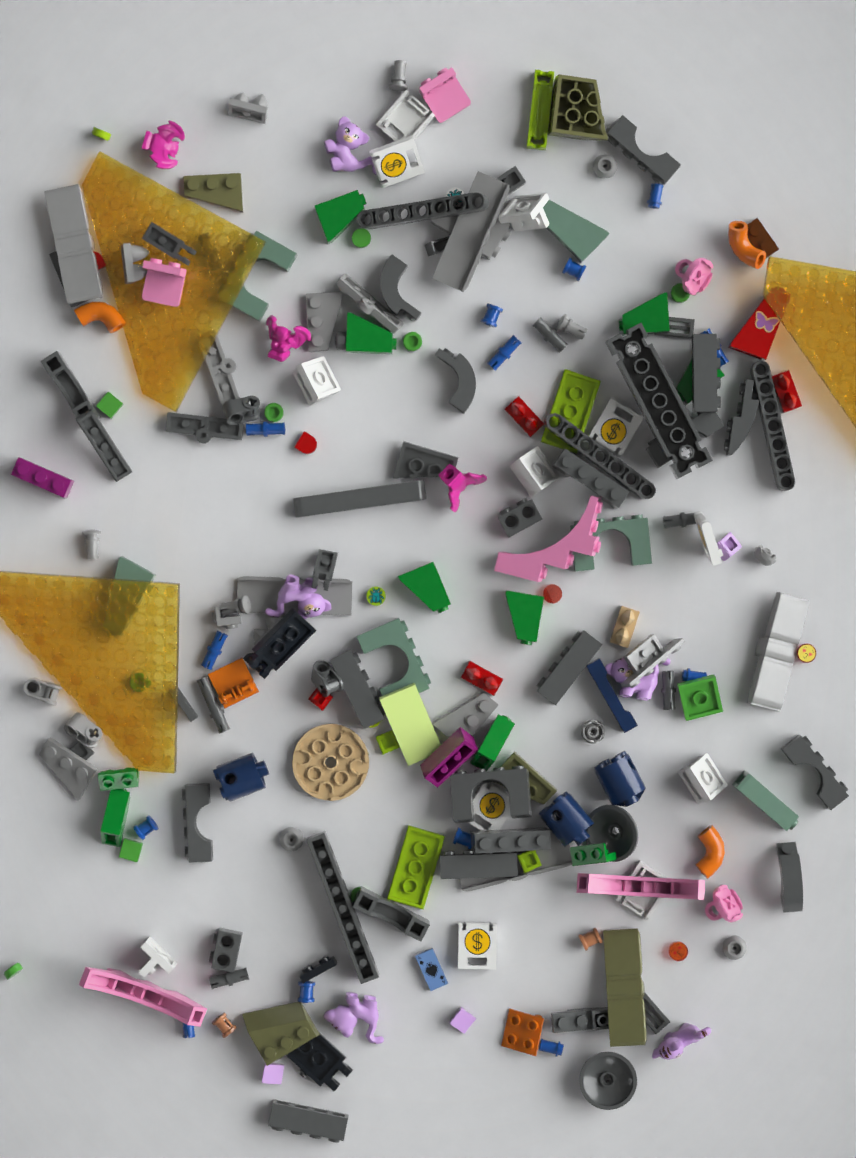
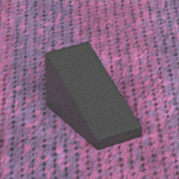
[424,236,450,257]

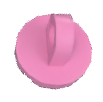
[675,258,713,295]
[705,885,743,923]

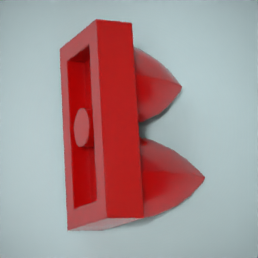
[772,370,802,413]
[504,396,544,437]
[461,661,503,696]

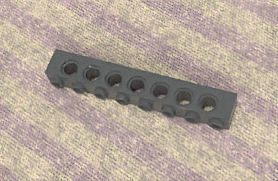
[306,831,379,984]

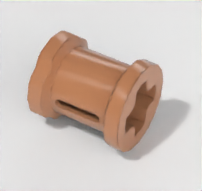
[578,927,603,951]
[212,1012,237,1038]

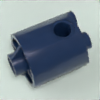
[594,751,646,807]
[213,752,269,802]
[539,791,594,847]

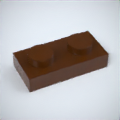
[747,218,779,258]

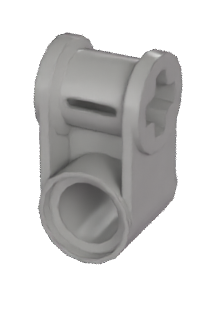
[23,678,62,705]
[64,712,102,749]

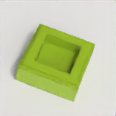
[375,730,400,754]
[517,850,542,873]

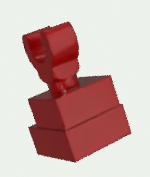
[308,688,333,711]

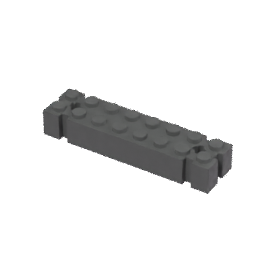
[605,323,713,479]

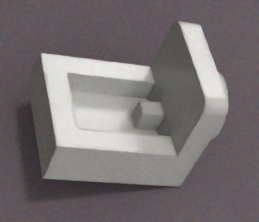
[212,607,242,629]

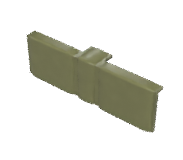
[603,928,647,1047]

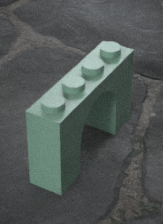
[218,231,298,322]
[570,514,652,571]
[357,618,431,696]

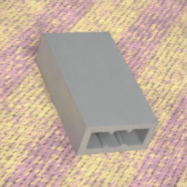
[431,203,511,260]

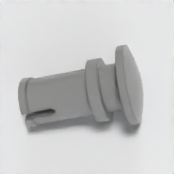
[389,60,408,91]
[556,314,587,340]
[82,530,101,559]
[220,595,251,615]

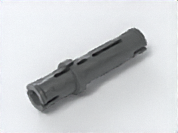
[196,676,230,734]

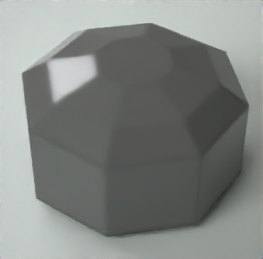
[335,332,347,350]

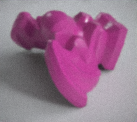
[142,120,185,169]
[266,315,311,362]
[439,464,487,512]

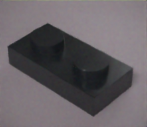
[299,956,337,983]

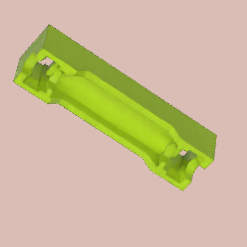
[527,69,554,150]

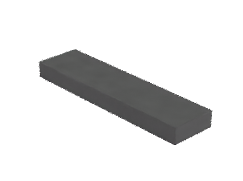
[75,408,132,482]

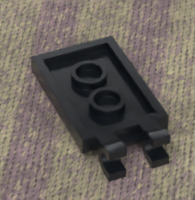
[243,608,317,679]
[286,1032,353,1091]

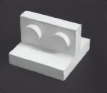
[498,193,549,232]
[293,356,341,406]
[509,446,559,497]
[678,753,728,804]
[139,937,178,977]

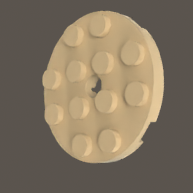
[292,724,369,801]

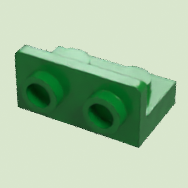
[98,768,140,791]
[570,843,617,866]

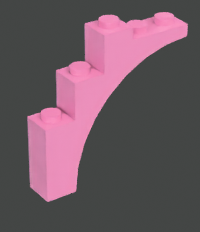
[494,496,603,582]
[577,873,705,900]
[79,967,207,1027]

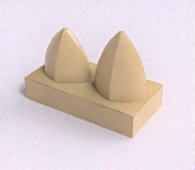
[610,606,640,648]

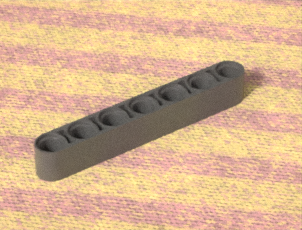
[357,192,489,229]
[750,361,795,491]
[544,413,656,499]
[293,480,427,518]

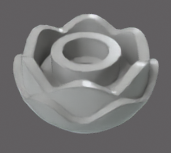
[593,154,617,178]
[754,545,776,566]
[581,720,605,744]
[279,827,303,851]
[722,935,746,960]

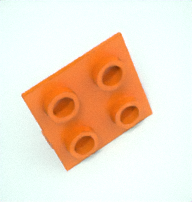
[208,658,259,708]
[501,1009,544,1056]

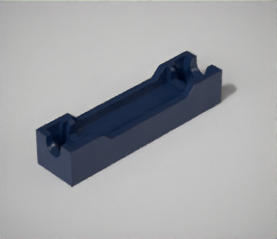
[586,658,638,733]

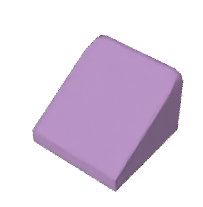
[717,532,742,561]
[449,1007,476,1034]
[262,1063,284,1084]

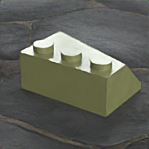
[548,74,608,140]
[242,1002,320,1066]

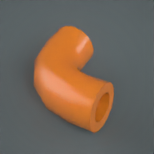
[728,221,766,269]
[74,302,126,333]
[695,825,725,879]

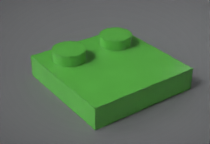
[677,674,723,721]

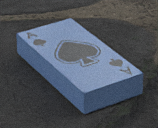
[415,948,448,991]

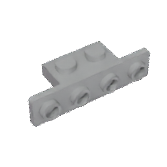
[621,634,685,688]

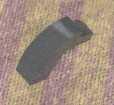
[380,254,421,321]
[435,348,476,414]
[776,842,803,913]

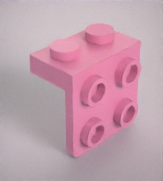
[419,67,471,123]
[142,258,187,307]

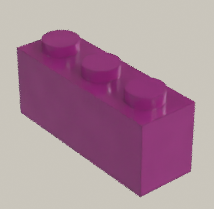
[11,457,74,498]
[420,727,478,788]

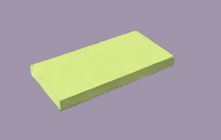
[379,683,441,766]

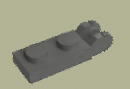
[142,222,197,266]
[312,549,338,591]

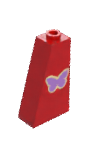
[728,287,790,361]

